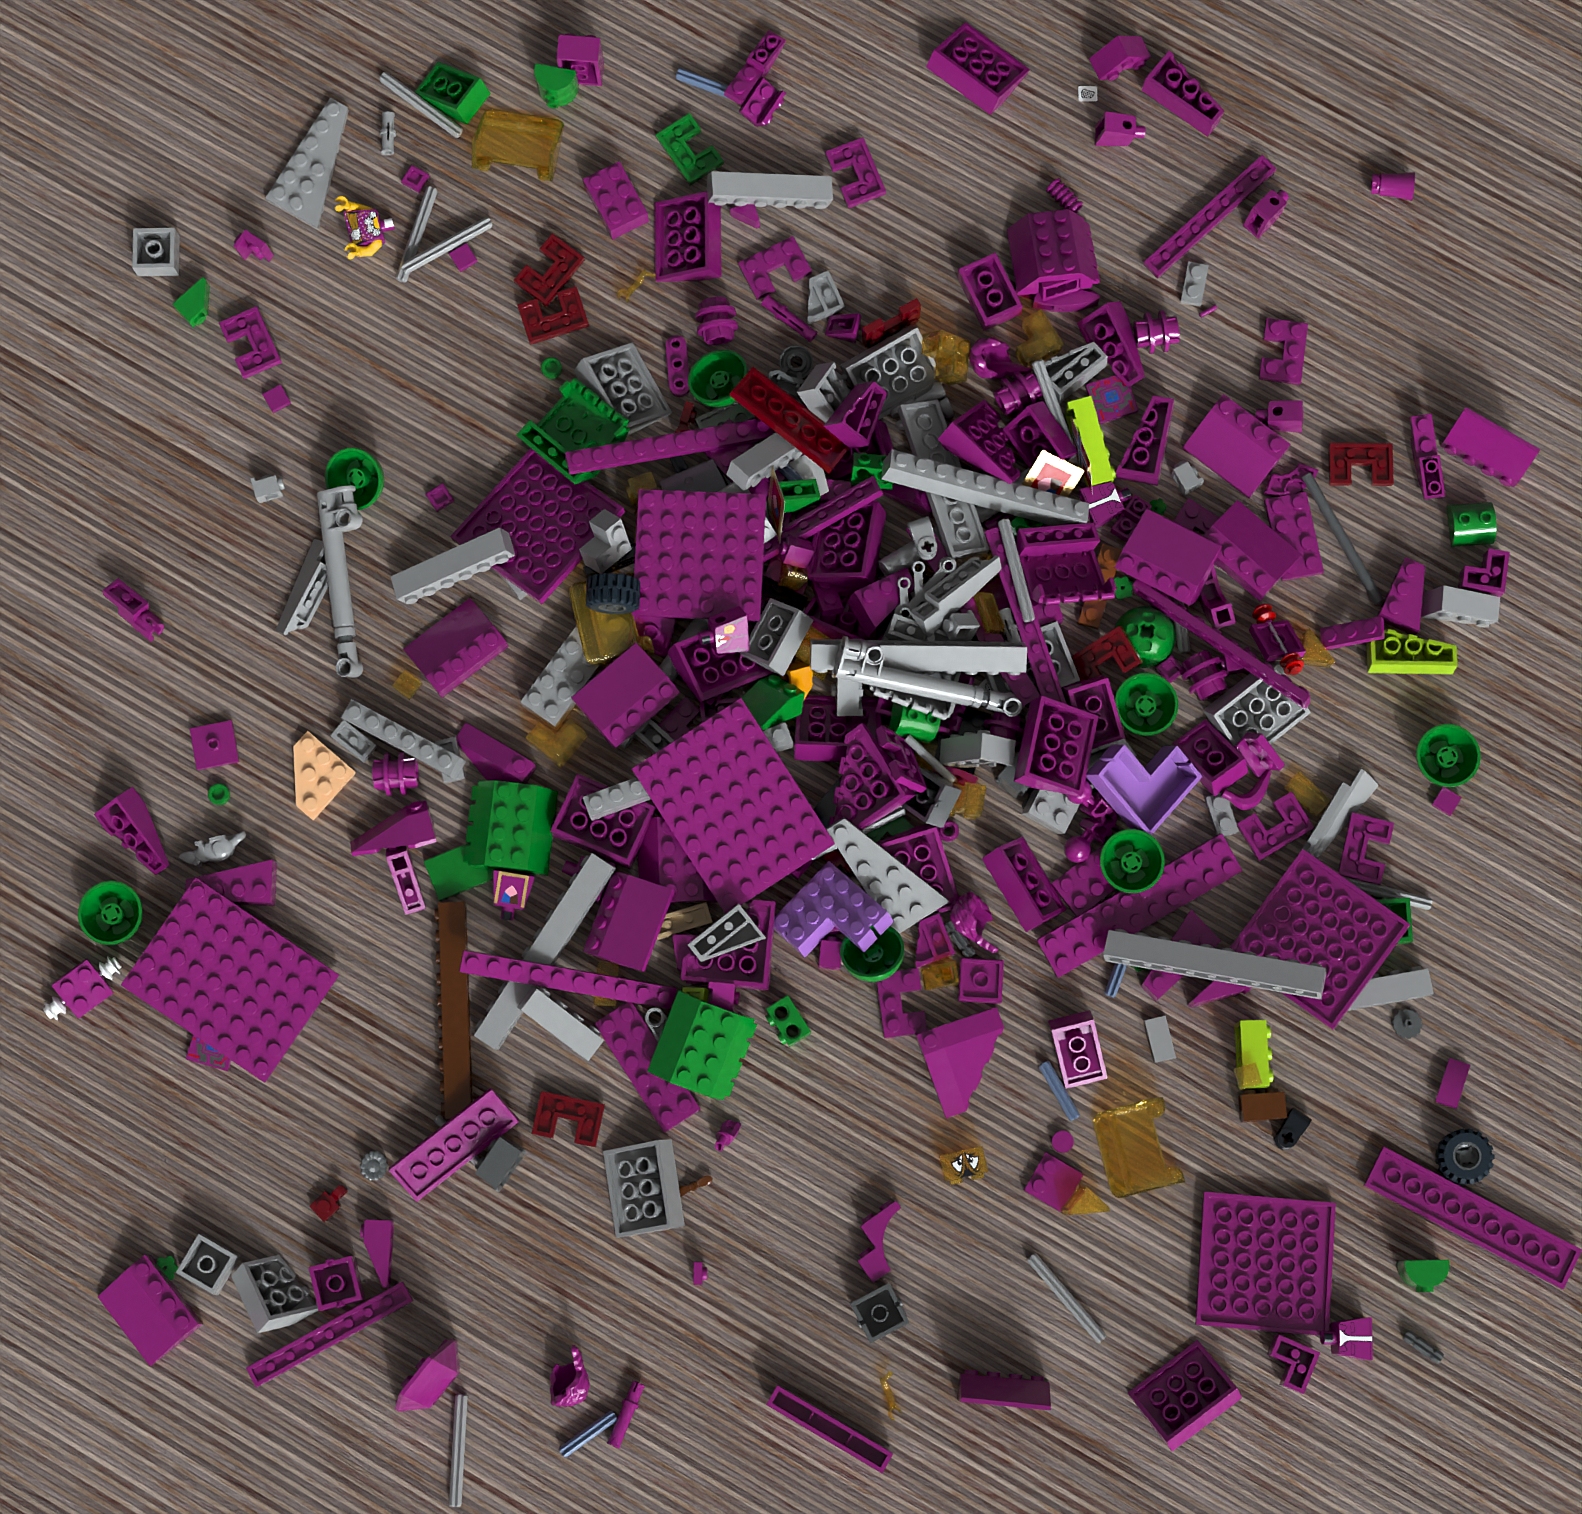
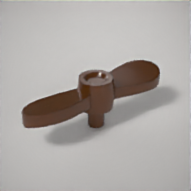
[679,1175,713,1197]

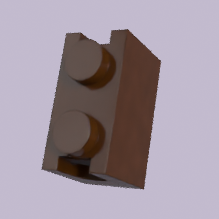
[1238,1088,1287,1123]

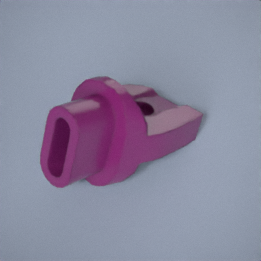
[715,1120,741,1151]

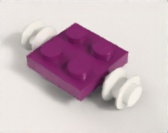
[43,956,122,1020]

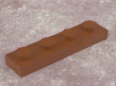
[1078,544,1122,630]

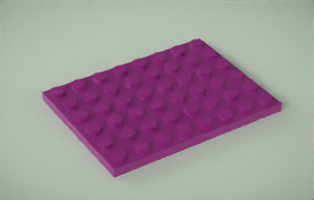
[632,698,835,914]
[121,877,339,1083]

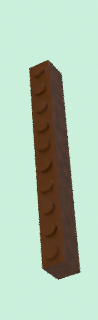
[435,901,473,1120]

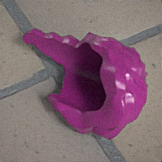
[969,337,1032,380]
[950,891,998,953]
[550,1345,590,1407]

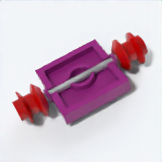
[1249,604,1306,675]

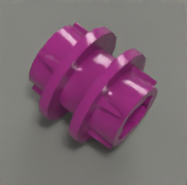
[695,297,738,345]
[1133,310,1180,354]
[994,371,1043,416]
[1181,650,1228,701]
[983,711,1024,751]
[372,752,419,796]

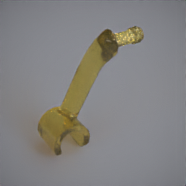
[617,269,656,303]
[880,1371,902,1420]

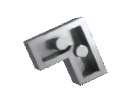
[579,509,632,574]

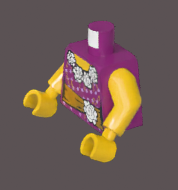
[334,196,395,259]

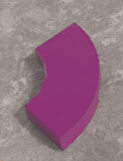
[1264,462,1319,497]

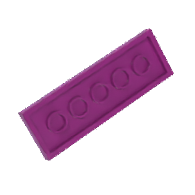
[594,1002,701,1133]
[389,1087,519,1202]

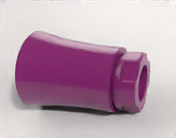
[1371,172,1415,201]

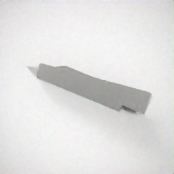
[276,539,328,635]
[910,555,1001,637]
[1298,769,1378,859]

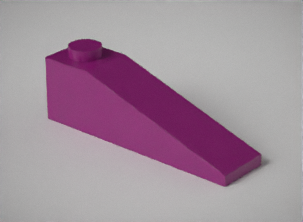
[1077,301,1145,387]
[456,723,537,784]
[94,786,169,875]
[350,800,437,856]

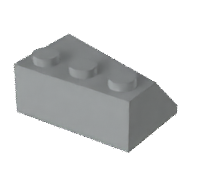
[231,1255,319,1333]

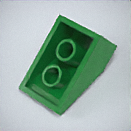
[415,62,491,124]
[742,674,805,731]

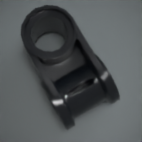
[1274,1107,1312,1150]

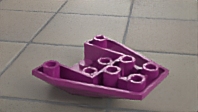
[395,1338,460,1412]

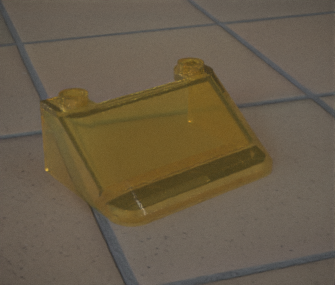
[472,109,564,181]
[569,573,655,665]
[1093,1097,1185,1198]

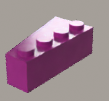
[1141,50,1224,137]
[1116,396,1174,486]
[185,859,277,906]
[1141,909,1221,1002]

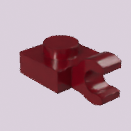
[675,401,697,433]
[821,848,854,877]
[309,1185,348,1222]

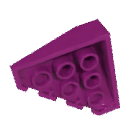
[938,400,1021,484]
[829,723,916,830]
[876,823,959,913]
[681,900,776,991]
[916,1007,1004,1118]

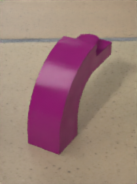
[1198,565,1236,629]

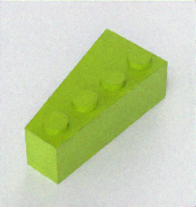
[1064,395,1116,487]
[1366,629,1457,674]

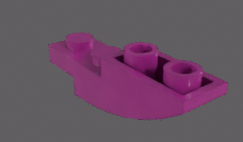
[724,30,786,105]
[1015,289,1101,312]
[1409,413,1445,499]

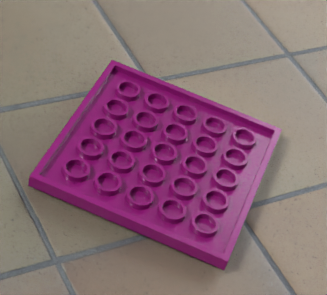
[450,448,625,604]
[632,489,766,621]
[1230,849,1410,1030]
[1195,1192,1336,1336]

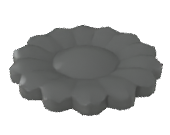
[1392,1009,1422,1039]
[360,1151,388,1181]

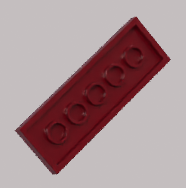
[729,367,849,473]

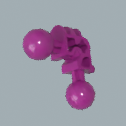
[1064,780,1118,863]

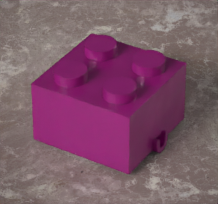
[308,1256,365,1311]

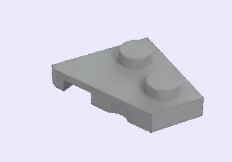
[808,271,845,324]

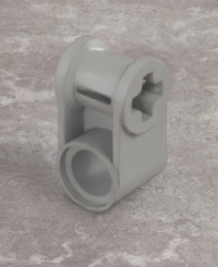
[908,516,937,560]
[645,1008,667,1042]

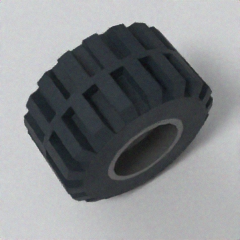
[586,573,641,614]
[1435,1129,1495,1185]

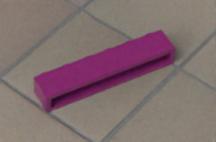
[766,1385,893,1473]

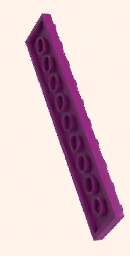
[1036,833,1242,978]
[1363,1147,1582,1289]

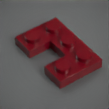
[514,233,585,307]
[517,286,589,345]
[862,298,921,347]
[1328,443,1394,486]
[1071,626,1143,682]
[532,1091,605,1148]

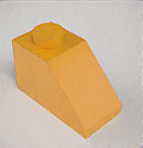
[779,662,813,699]

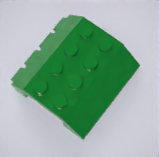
[516,378,629,484]
[463,780,558,876]
[647,990,757,1100]

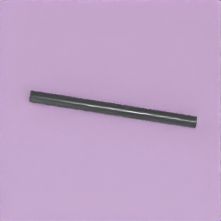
[1302,472,1384,605]

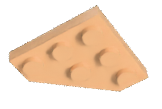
[293,731,356,820]

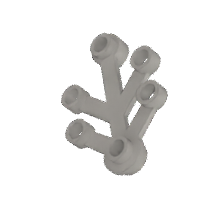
[894,557,957,620]

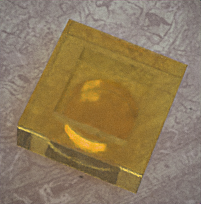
[392,670,423,700]
[1234,1063,1262,1090]

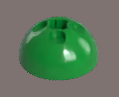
[688,350,748,407]
[325,448,385,510]
[1114,606,1176,668]
[1115,673,1178,736]
[1416,724,1481,787]
[1100,829,1165,893]
[78,881,143,945]
[840,925,904,982]

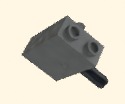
[659,455,726,492]

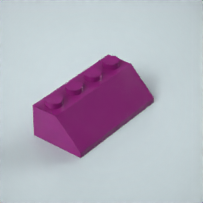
[982,837,1067,932]

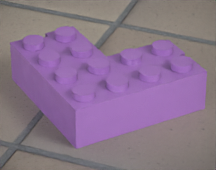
[1086,745,1203,835]
[774,861,894,957]

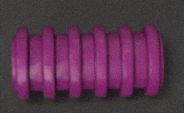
[1046,178,1083,213]

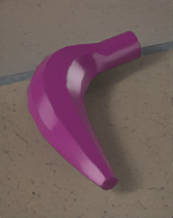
[1221,770,1271,810]

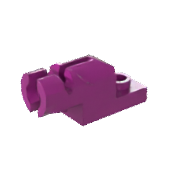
[103,578,164,641]

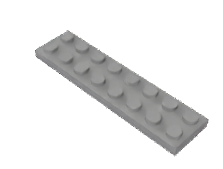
[898,400,990,559]

